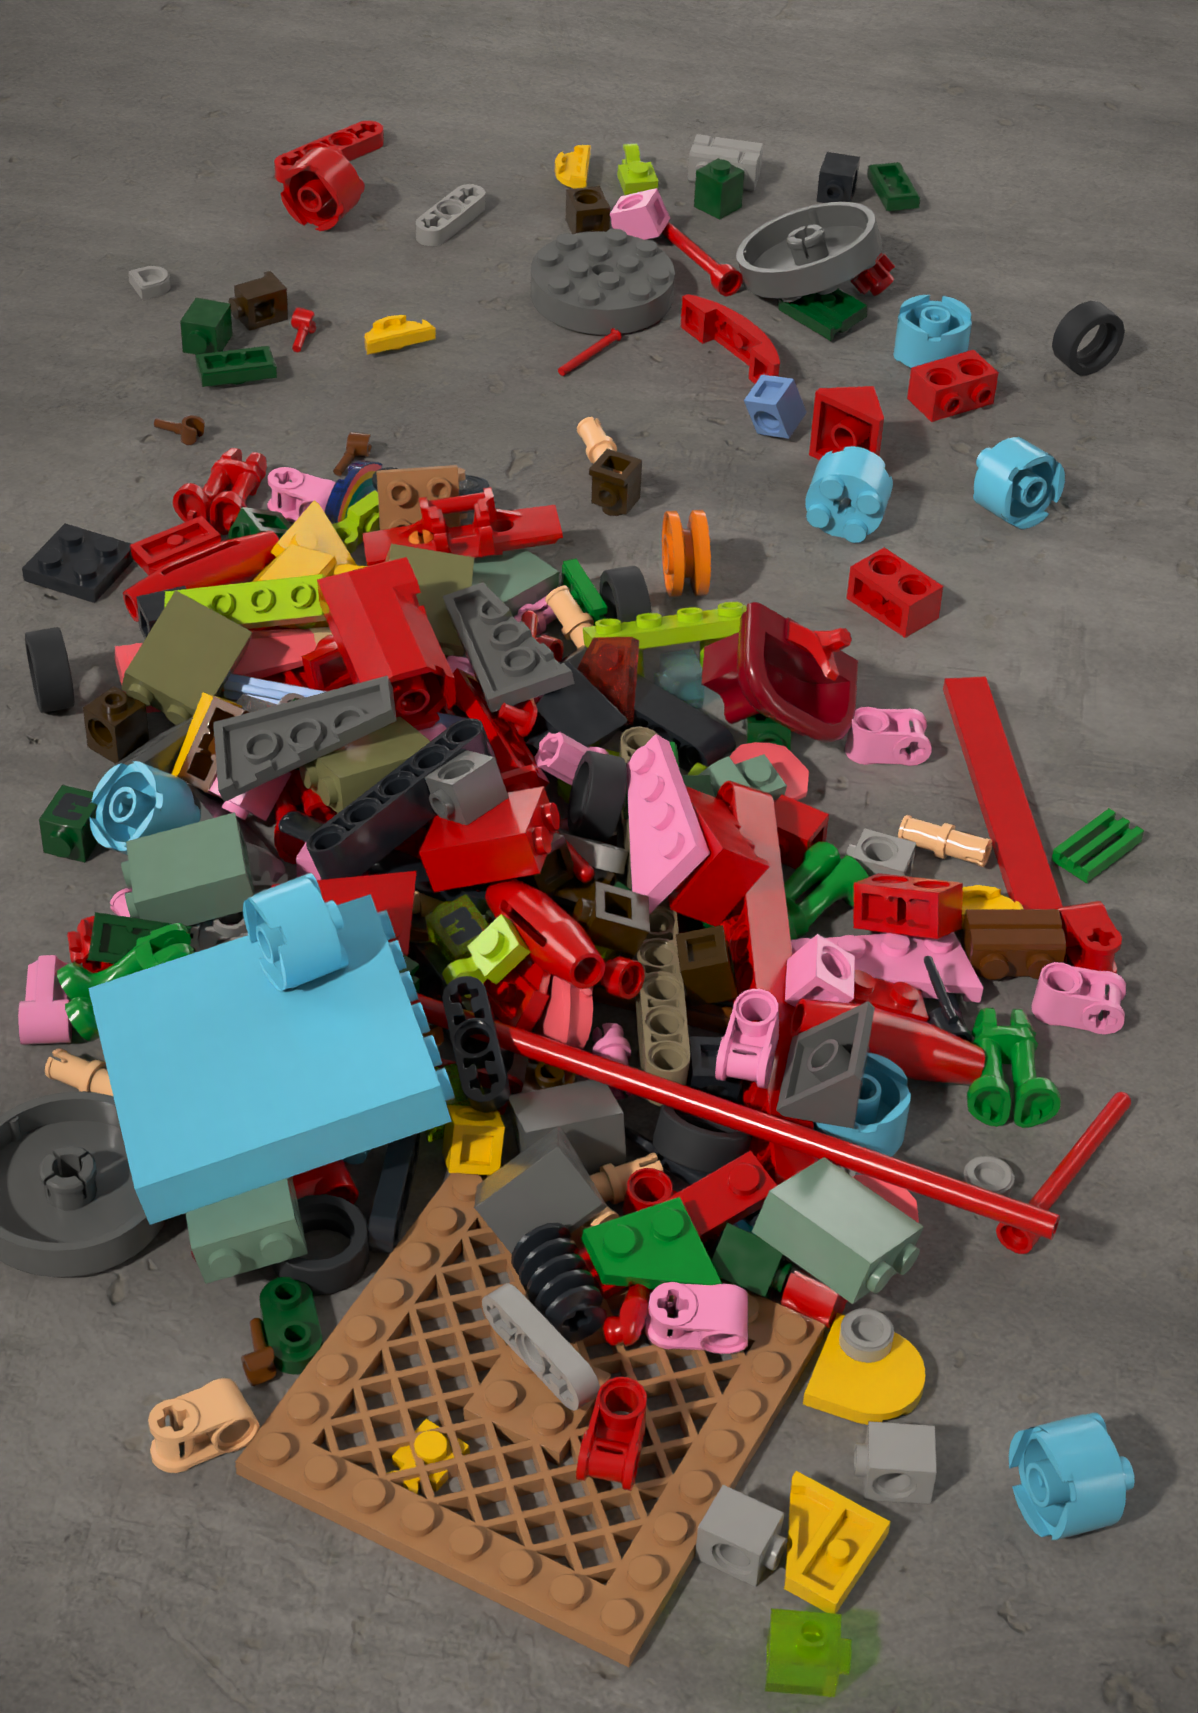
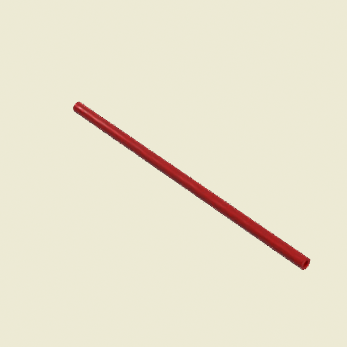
[410,993,1060,1240]

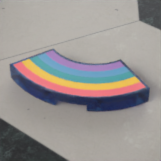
[324,460,383,524]

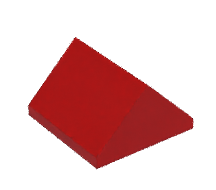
[809,386,884,460]

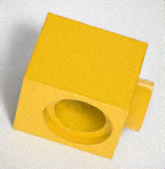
[442,1105,505,1175]

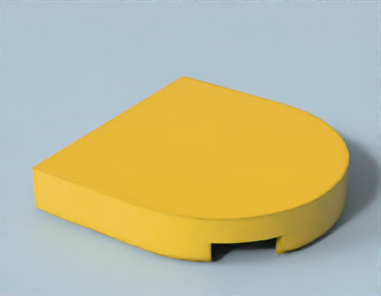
[803,1313,926,1425]

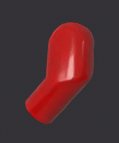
[603,1284,654,1347]

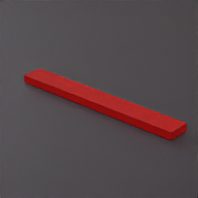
[943,676,1063,909]

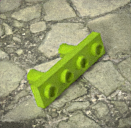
[165,574,326,629]
[583,602,747,678]

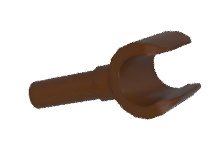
[154,415,205,445]
[333,432,372,476]
[241,1318,277,1386]

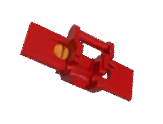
[362,487,563,566]

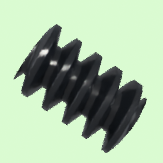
[511,1222,607,1343]

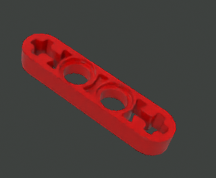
[274,120,384,183]

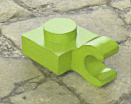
[617,143,659,195]
[332,490,380,554]
[442,914,530,998]

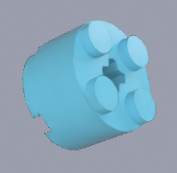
[893,295,972,368]
[973,437,1065,529]
[805,446,893,543]
[90,761,201,855]
[243,873,349,991]
[813,1053,911,1156]
[1009,1412,1135,1540]

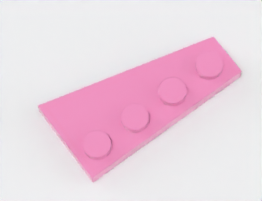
[626,734,710,915]
[791,932,984,1003]

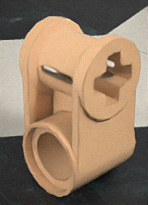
[148,1378,260,1473]

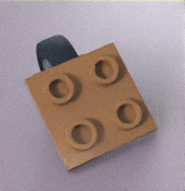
[376,465,489,530]

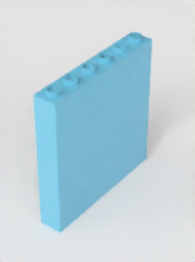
[88,894,455,1225]

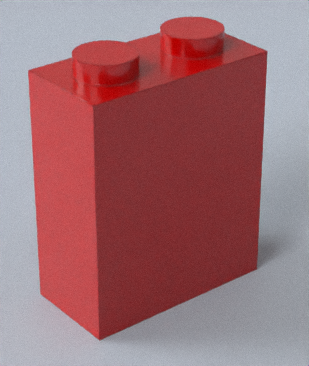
[419,786,560,892]

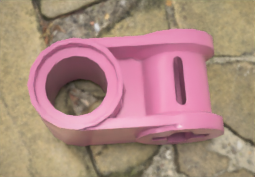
[267,467,345,523]
[845,707,932,766]
[1031,962,1126,1034]
[715,989,779,1089]
[644,1282,748,1354]

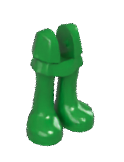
[784,842,869,940]
[57,923,195,1042]
[966,1008,1061,1128]

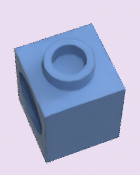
[744,375,807,439]

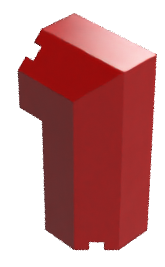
[317,557,456,731]

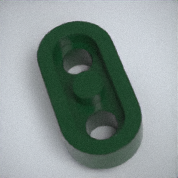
[259,1277,323,1375]

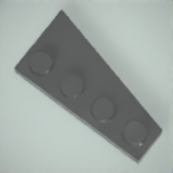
[443,582,575,713]
[213,676,397,802]

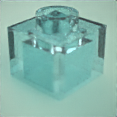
[653,648,705,709]

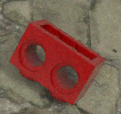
[907,349,999,422]
[846,547,944,638]
[853,873,963,939]

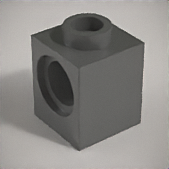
[425,750,509,825]

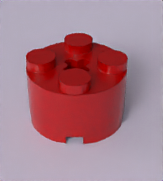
[281,146,365,231]

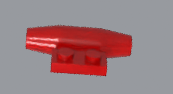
[123,516,279,622]
[483,878,605,1032]
[790,970,985,1085]

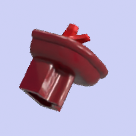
[701,602,858,743]

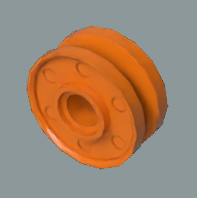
[662,510,711,597]

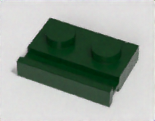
[779,288,867,341]

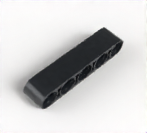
[558,645,736,773]
[306,718,497,880]

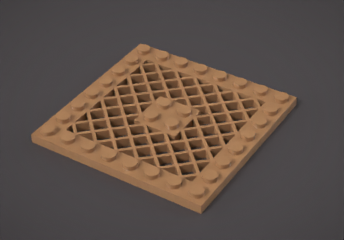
[235,1173,826,1667]

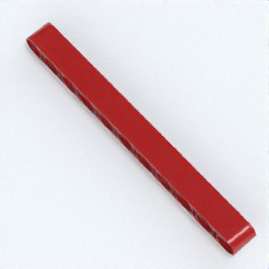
[716,781,818,1186]

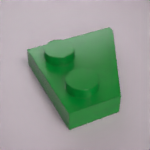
[582,1197,722,1289]

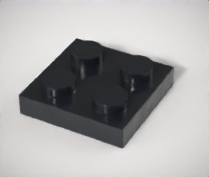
[22,523,134,603]

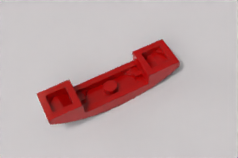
[680,294,780,384]

